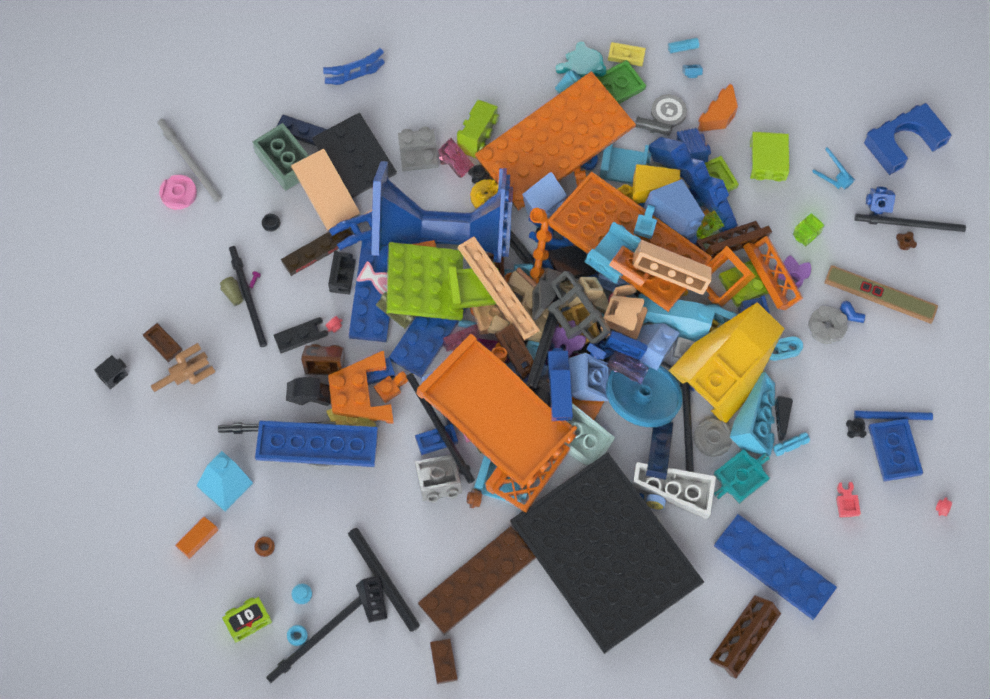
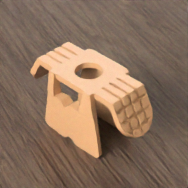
[600,285,648,340]

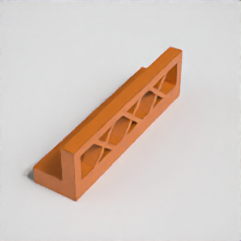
[743,236,803,310]

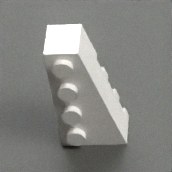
[632,462,716,519]

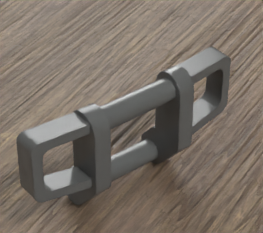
[547,271,611,344]

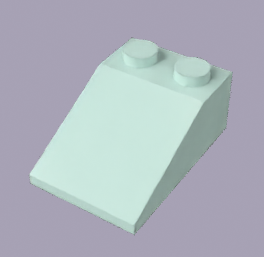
[565,403,615,466]

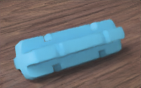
[773,432,810,456]

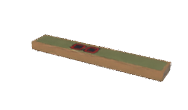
[824,265,938,324]

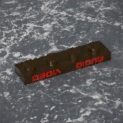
[281,228,353,276]

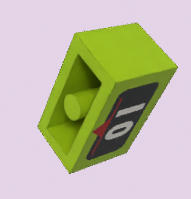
[222,597,272,643]

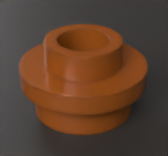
[467,488,482,509]
[254,537,275,557]

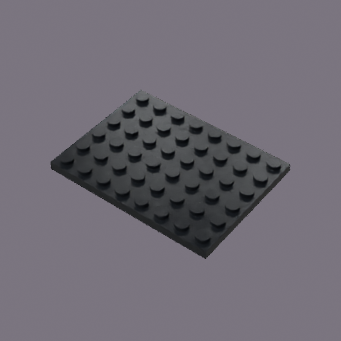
[510,452,704,654]

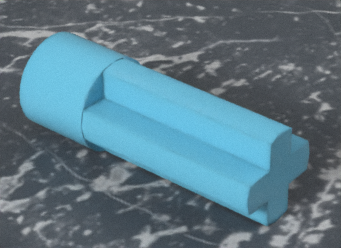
[668,38,699,54]

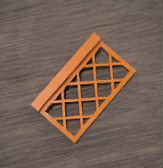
[485,444,570,512]

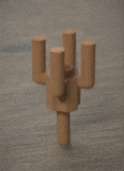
[151,343,216,392]

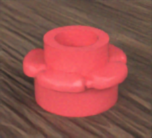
[325,316,343,333]
[936,497,952,517]

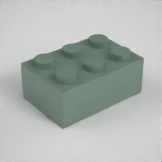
[252,123,309,191]

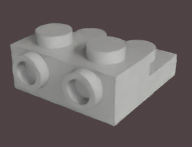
[398,127,439,172]
[415,454,462,502]

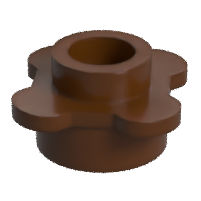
[896,232,917,250]

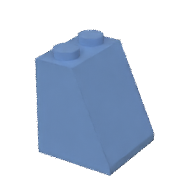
[643,179,705,239]

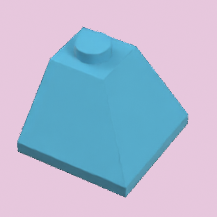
[196,451,253,512]

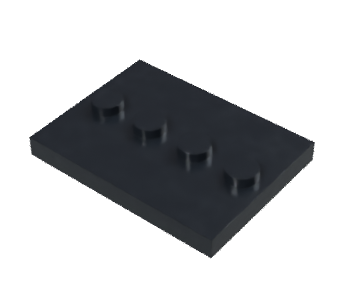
[312,112,397,198]

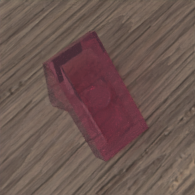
[438,138,474,178]
[443,324,479,352]

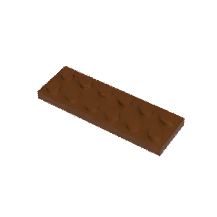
[418,526,536,635]

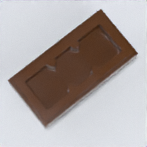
[143,323,183,362]

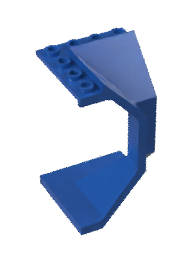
[371,161,513,263]

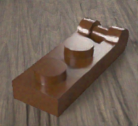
[495,324,534,380]

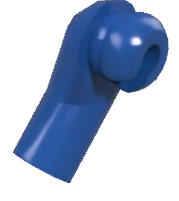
[840,301,865,323]

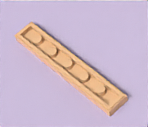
[458,237,540,342]

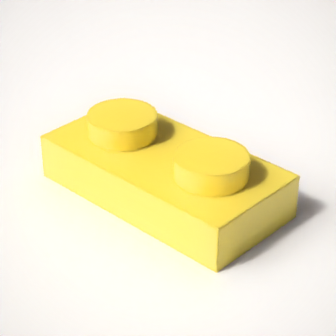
[608,42,646,67]

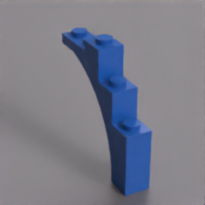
[648,137,738,233]

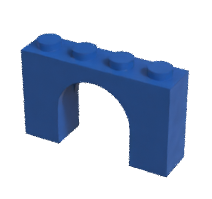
[864,103,952,175]

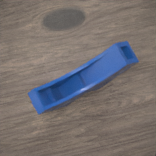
[547,348,573,421]

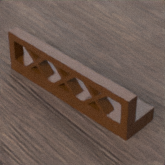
[695,221,772,260]
[709,595,781,679]

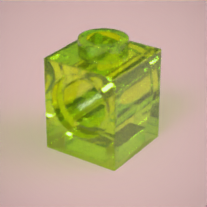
[696,210,724,239]
[793,213,825,246]

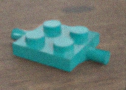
[713,449,770,504]

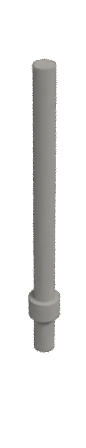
[157,119,221,202]

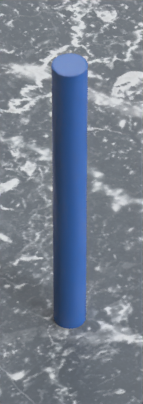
[854,411,933,420]

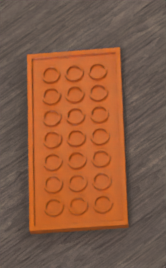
[475,71,636,211]
[548,171,712,312]

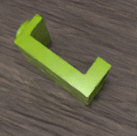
[750,132,789,182]
[447,263,498,310]

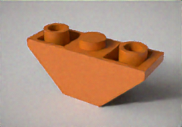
[698,84,738,132]

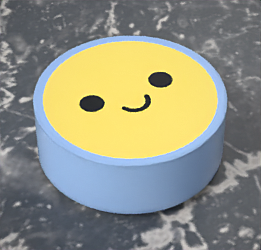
[645,494,666,510]

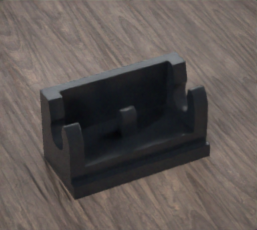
[328,251,356,295]

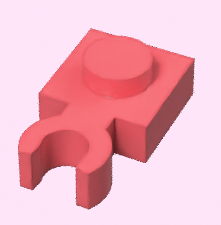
[836,482,861,517]

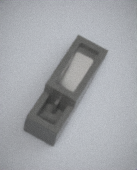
[532,268,561,321]

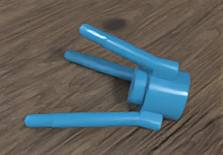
[812,147,855,190]

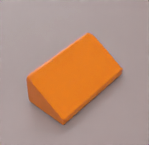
[175,517,218,559]

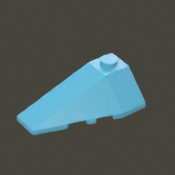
[638,294,716,342]
[730,372,775,456]

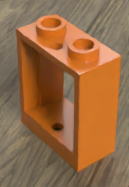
[706,246,756,307]

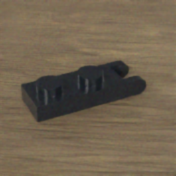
[273,317,328,354]

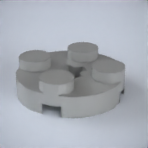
[808,306,848,344]

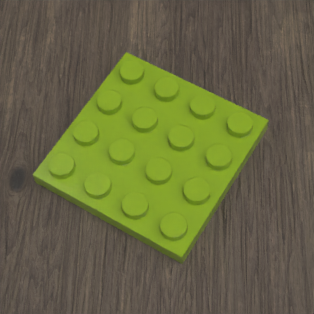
[386,242,463,321]

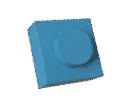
[682,64,703,78]

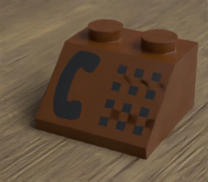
[301,344,345,375]

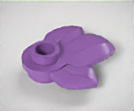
[774,255,811,288]
[552,321,586,357]

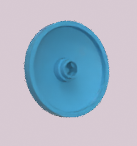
[606,359,682,428]

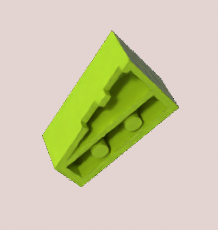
[457,100,500,159]

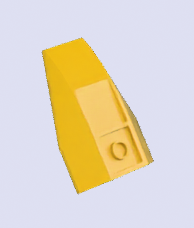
[669,302,785,423]

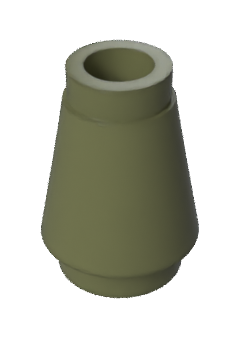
[220,276,244,306]

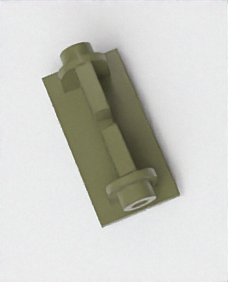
[376,292,416,329]

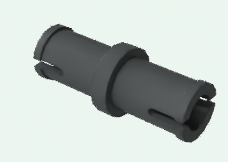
[635,116,672,136]

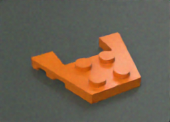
[328,351,394,424]

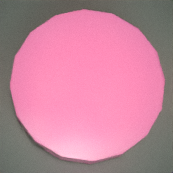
[159,175,197,210]

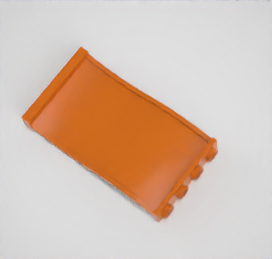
[416,334,577,489]

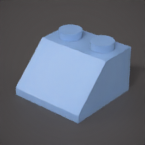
[522,172,568,219]
[636,323,680,370]
[568,353,611,401]

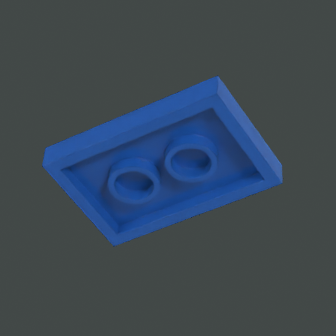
[868,419,923,482]

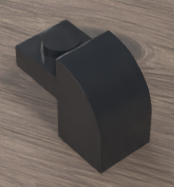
[286,377,331,406]

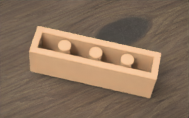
[633,240,712,295]

